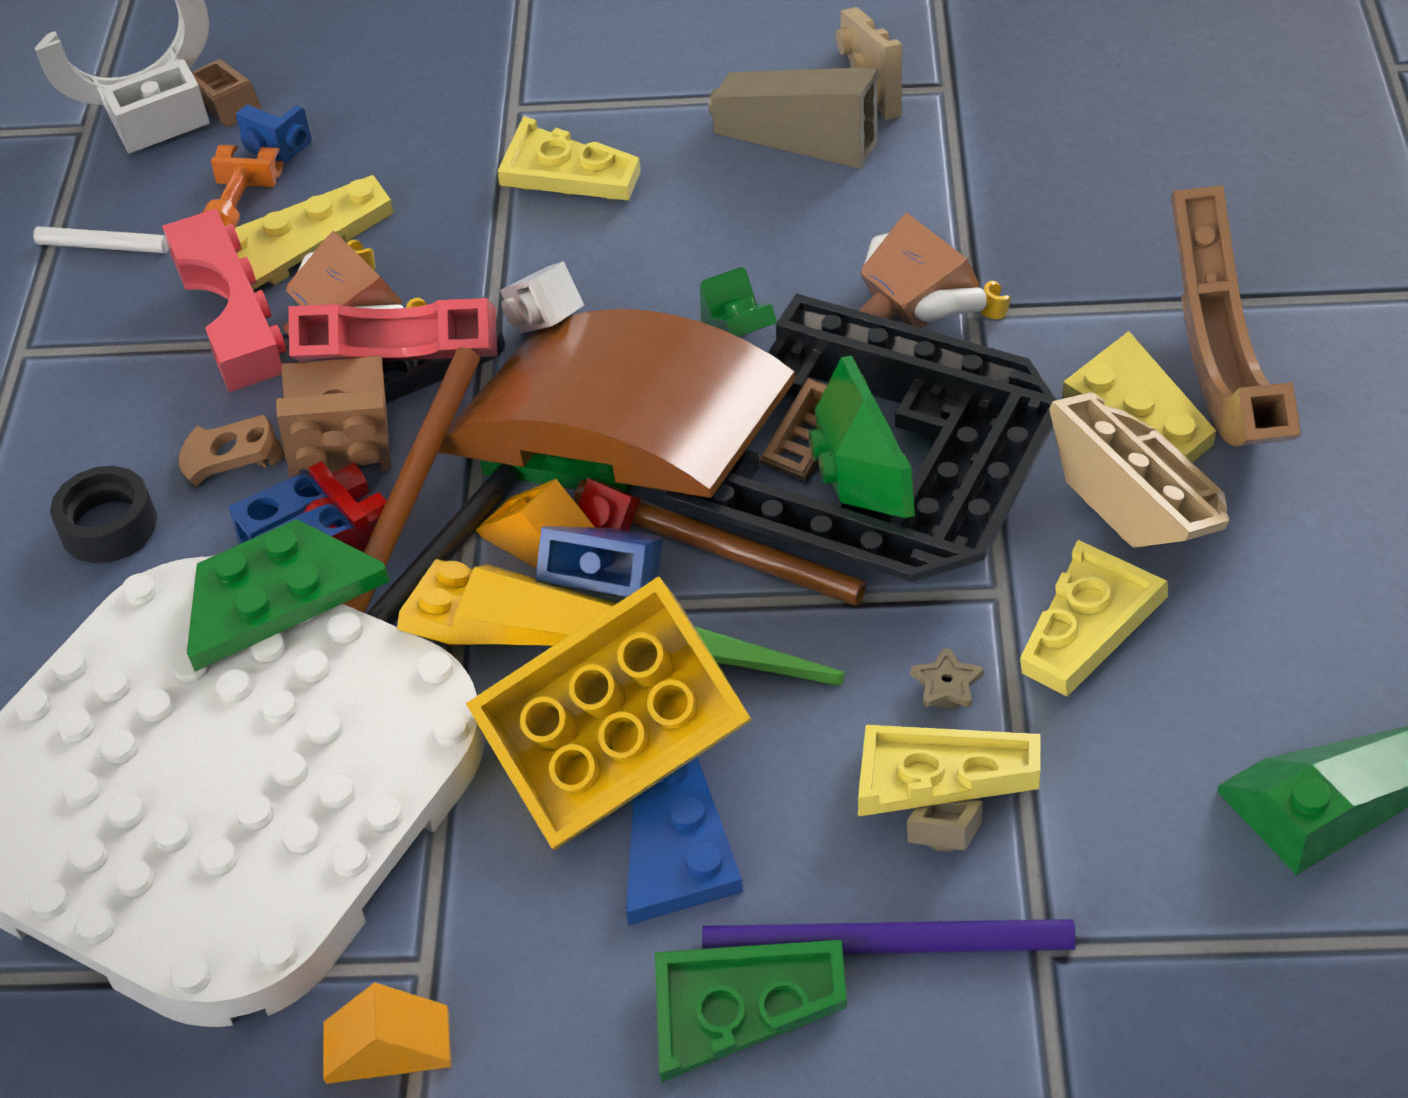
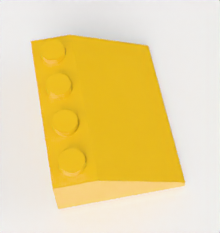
[466,576,752,850]

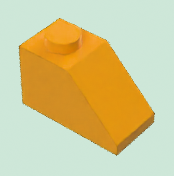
[475,479,595,569]

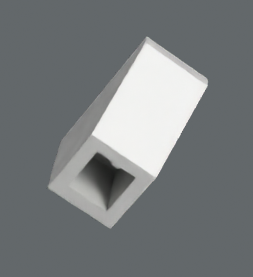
[500,261,584,334]

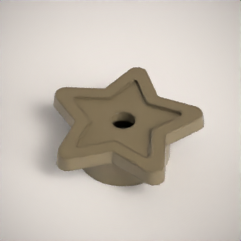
[910,648,984,709]

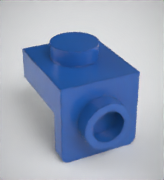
[236,104,312,165]

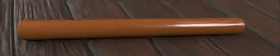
[343,347,480,613]
[574,479,867,606]

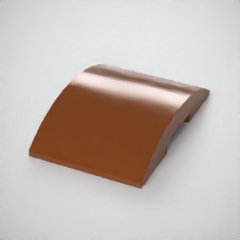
[438,309,795,498]

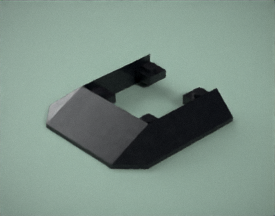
[664,293,1056,582]

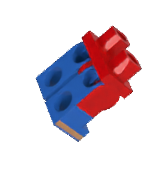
[228,461,387,552]

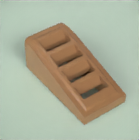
[191,59,261,127]
[760,378,827,482]

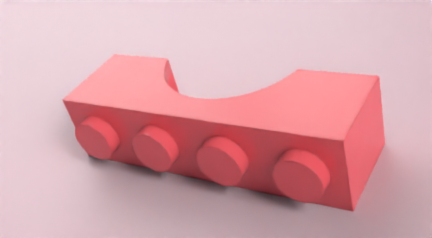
[162,208,287,392]
[288,298,497,362]

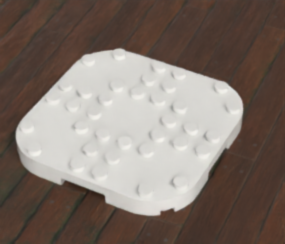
[0,555,484,1027]

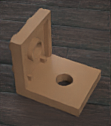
[276,356,391,478]

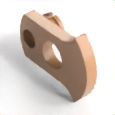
[179,415,284,488]

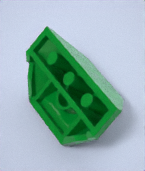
[809,356,915,518]

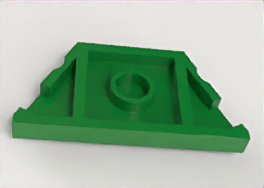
[187,519,390,671]

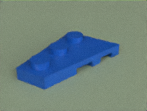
[626,757,743,925]

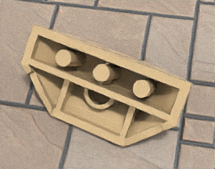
[1049,392,1229,548]

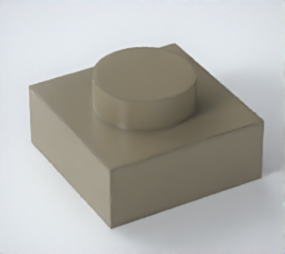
[907,800,983,852]

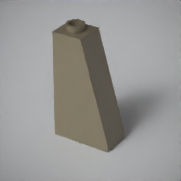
[708,67,878,169]

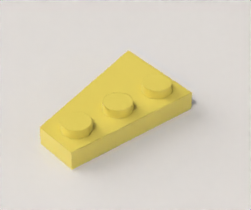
[497,116,641,201]

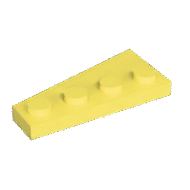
[235,175,394,292]

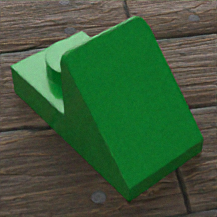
[700,267,777,337]

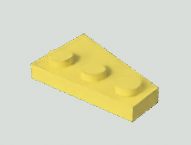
[1062,331,1216,463]
[1020,540,1168,697]
[858,725,1040,817]

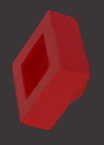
[578,478,641,531]

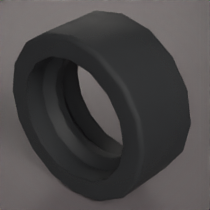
[50,465,157,563]

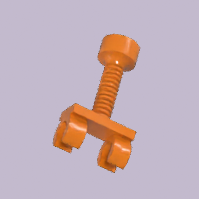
[202,144,283,228]

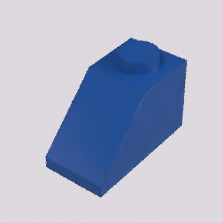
[535,526,663,597]

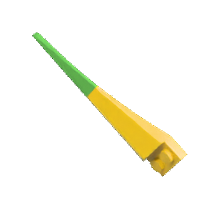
[397,559,845,685]

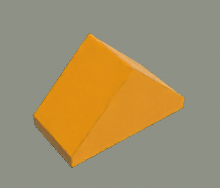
[323,982,451,1084]

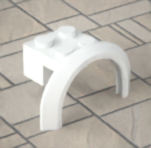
[34,0,210,154]

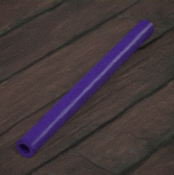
[702,919,1076,954]

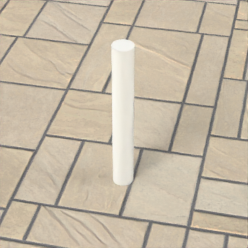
[34,226,169,253]

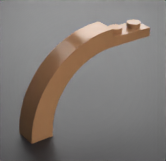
[1171,185,1301,447]

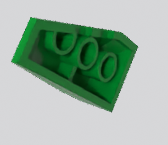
[1217,726,1408,876]

